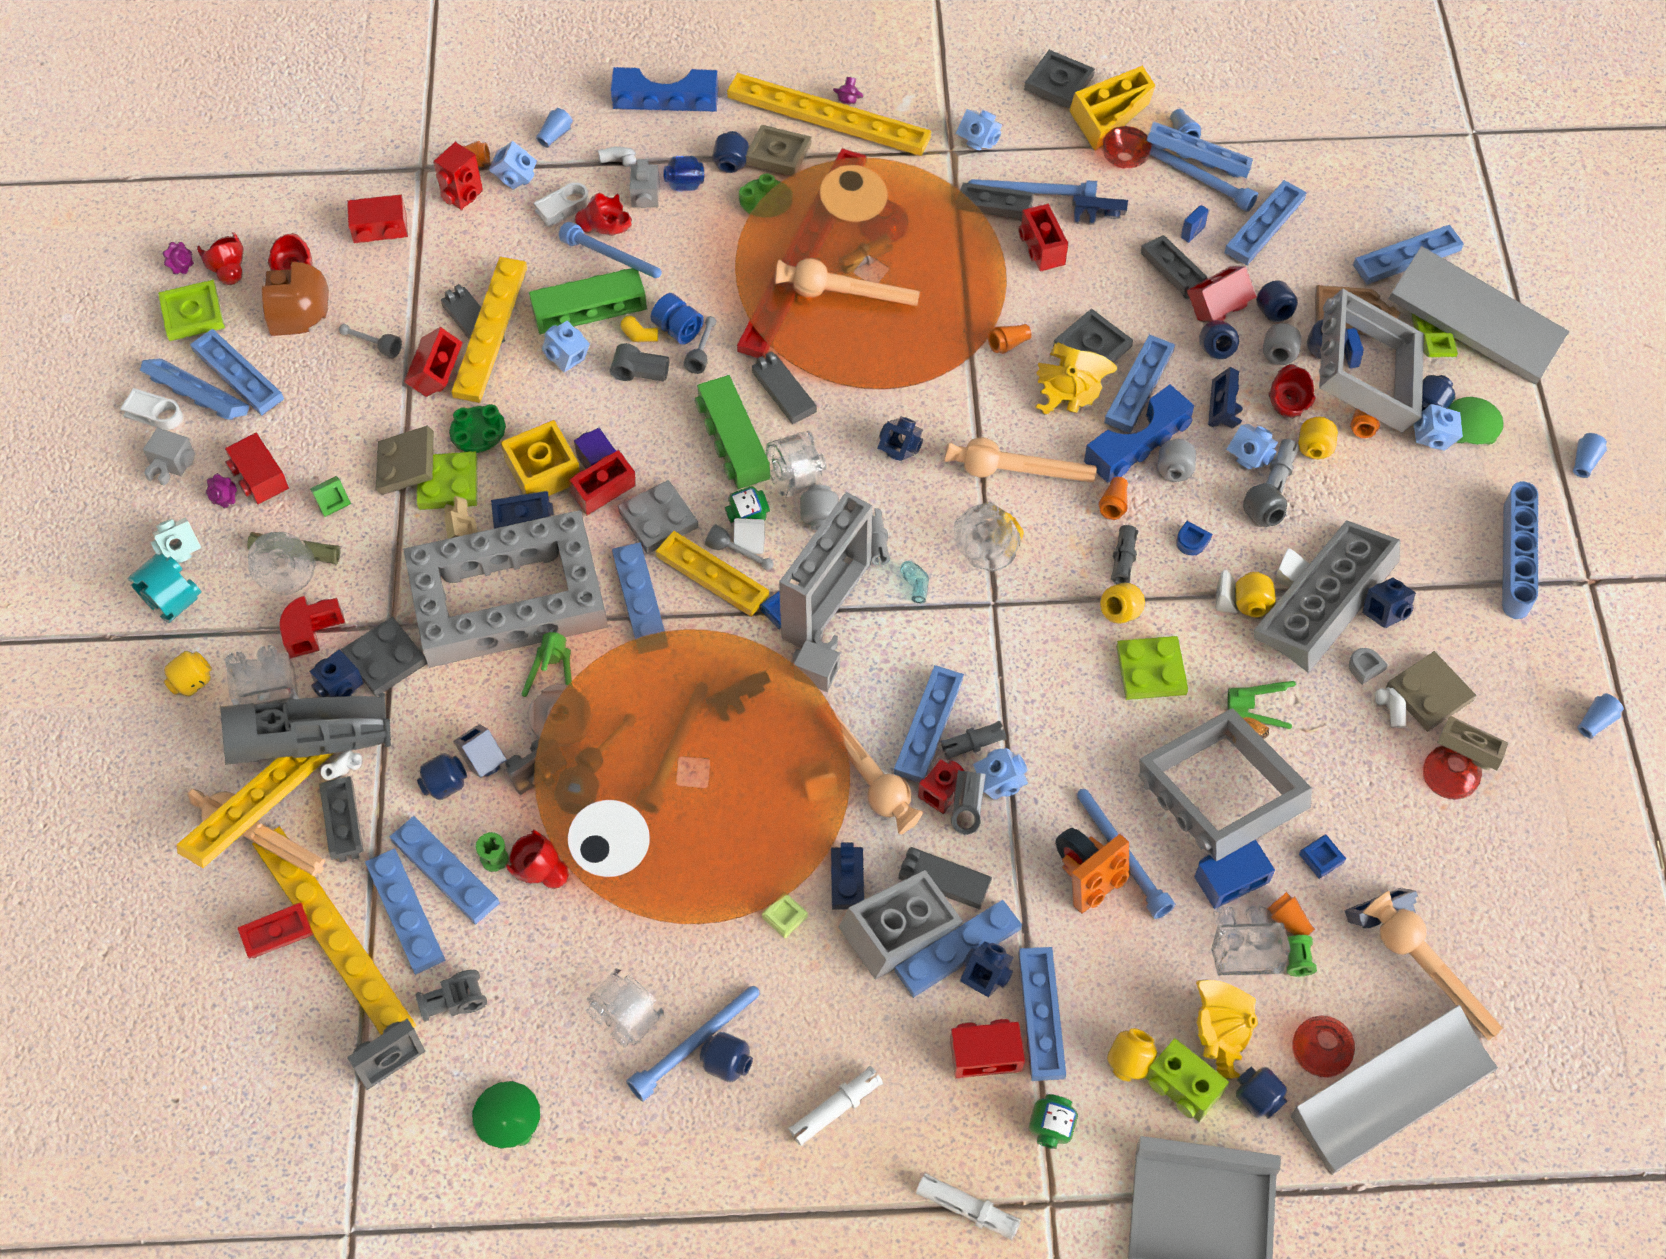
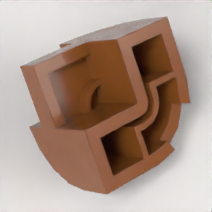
[262,262,329,336]

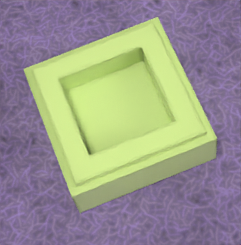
[762,892,808,938]

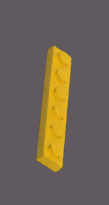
[451,256,527,403]
[176,753,334,868]

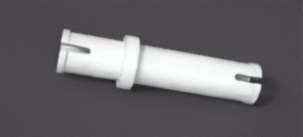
[788,1066,883,1146]
[916,1173,1021,1241]

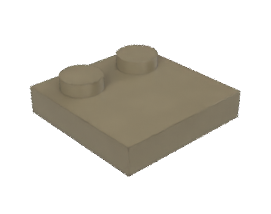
[745,125,811,177]
[376,425,434,495]
[1386,651,1477,732]
[1437,716,1508,771]

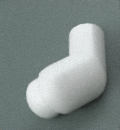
[598,146,637,167]
[1375,687,1406,728]
[321,750,362,780]

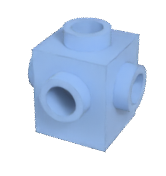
[955,109,1002,151]
[489,141,537,190]
[541,321,590,373]
[1413,404,1463,451]
[1226,424,1278,469]
[973,748,1028,800]

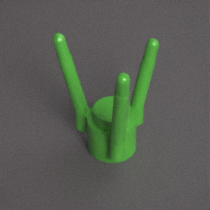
[522,632,573,697]
[1227,681,1296,729]

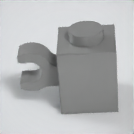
[630,159,660,208]
[143,427,195,486]
[791,629,840,692]

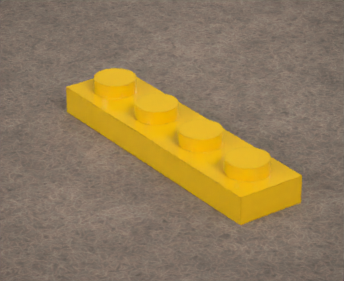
[656,531,769,617]

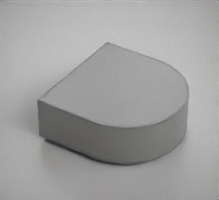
[1349,648,1388,685]

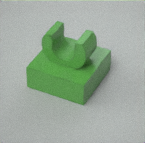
[310,476,351,517]

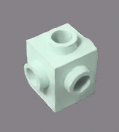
[150,517,201,564]

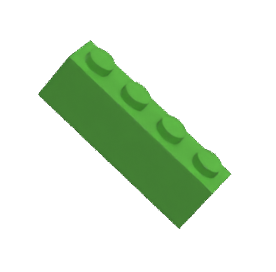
[529,268,647,335]
[694,375,770,489]

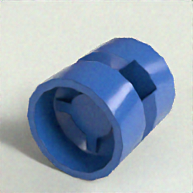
[650,293,704,345]

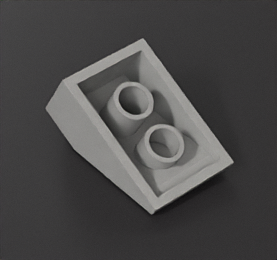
[838,870,963,979]

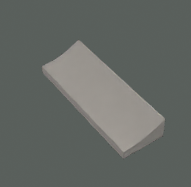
[1388,246,1570,385]
[1254,520,1400,674]
[1291,1005,1498,1175]

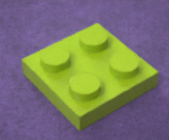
[158,280,225,341]
[417,451,477,510]
[1116,636,1188,700]

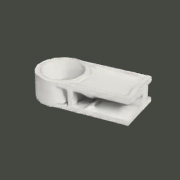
[534,182,589,228]
[120,388,183,430]

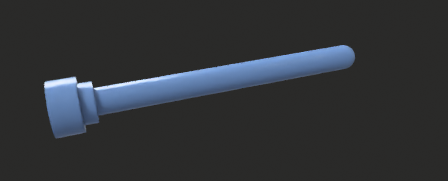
[1144,143,1258,212]
[968,179,1097,197]
[559,222,662,278]
[1077,789,1176,919]
[626,986,760,1102]

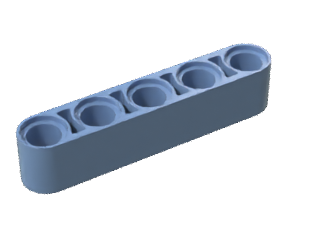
[1502,481,1538,619]

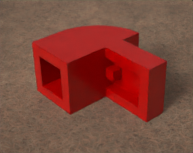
[279,595,345,659]

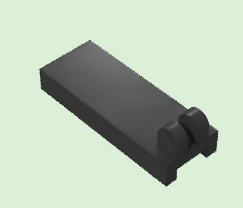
[955,183,1033,222]
[1141,235,1207,299]
[441,284,505,343]
[752,351,817,424]
[319,776,364,863]
[898,847,992,910]

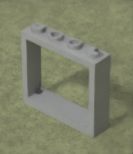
[1319,289,1424,433]
[779,492,872,649]
[1138,708,1312,862]

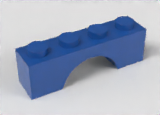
[611,67,719,112]
[1084,384,1194,483]

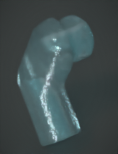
[900,561,929,603]

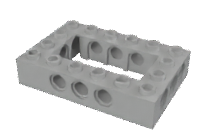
[403,510,608,668]

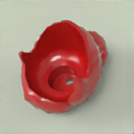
[574,193,632,236]
[197,232,244,285]
[268,233,313,271]
[1269,364,1316,419]
[506,830,569,889]

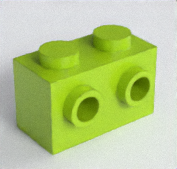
[1145,1038,1229,1122]

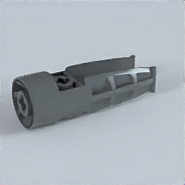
[220,693,391,765]

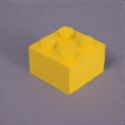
[501,420,580,496]

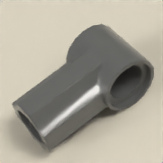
[610,343,670,382]
[951,770,986,835]

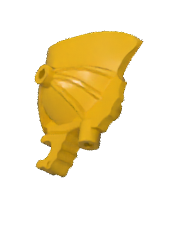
[1035,342,1117,415]
[1196,979,1258,1079]

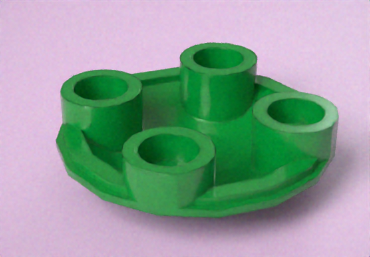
[449,404,506,453]
[472,1081,540,1149]

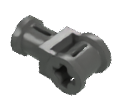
[415,969,487,1022]

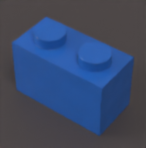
[1194,839,1275,909]

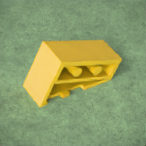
[1069,65,1156,151]

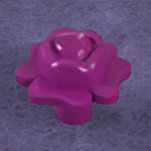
[833,77,864,105]
[163,242,194,274]
[206,473,237,508]

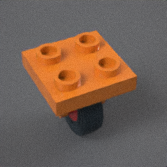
[1055,828,1129,914]

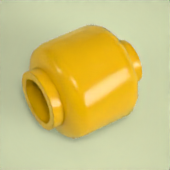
[1298,416,1338,460]
[1235,572,1276,618]
[1100,582,1145,624]
[164,651,212,697]
[1107,1028,1158,1082]

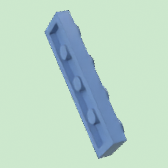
[1146,121,1253,178]
[1224,180,1307,266]
[1353,224,1464,285]
[190,329,284,416]
[1104,334,1175,434]
[140,358,250,420]
[612,542,669,655]
[894,665,964,783]
[389,816,500,925]
[365,848,446,975]
[895,900,1022,998]
[1018,947,1066,1081]

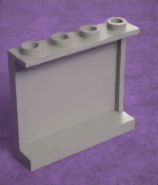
[1128,1136,1281,1259]

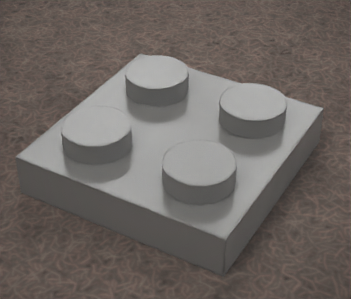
[618,480,699,554]

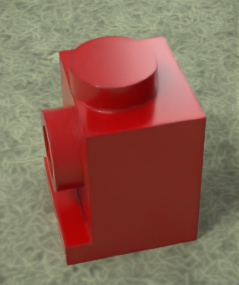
[918,759,964,815]

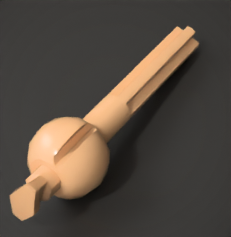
[774,258,920,306]
[945,437,1097,483]
[814,702,923,834]
[188,788,325,876]
[1363,891,1503,1041]

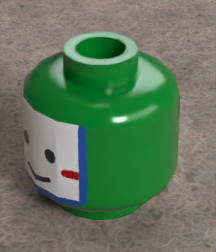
[724,486,770,524]
[1028,1094,1078,1149]

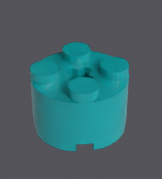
[127,553,202,623]

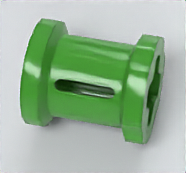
[476,832,509,872]
[1283,935,1317,977]

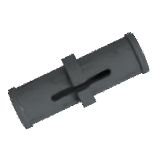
[1111,525,1138,584]
[941,721,1006,760]

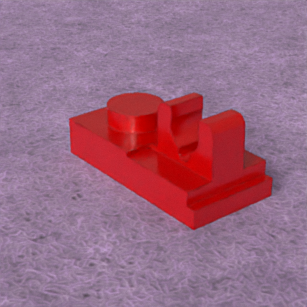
[237,902,314,959]

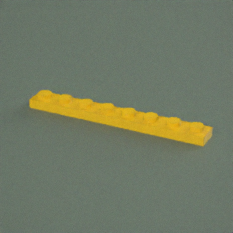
[727,73,931,156]
[252,826,416,1035]

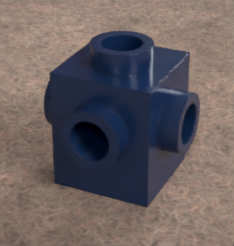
[877,416,923,461]
[1362,577,1416,628]
[309,649,364,697]
[960,941,1014,998]

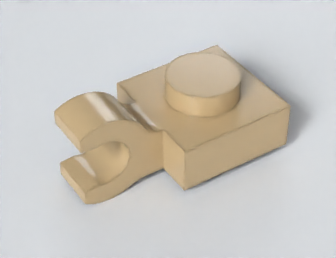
[444,496,478,539]

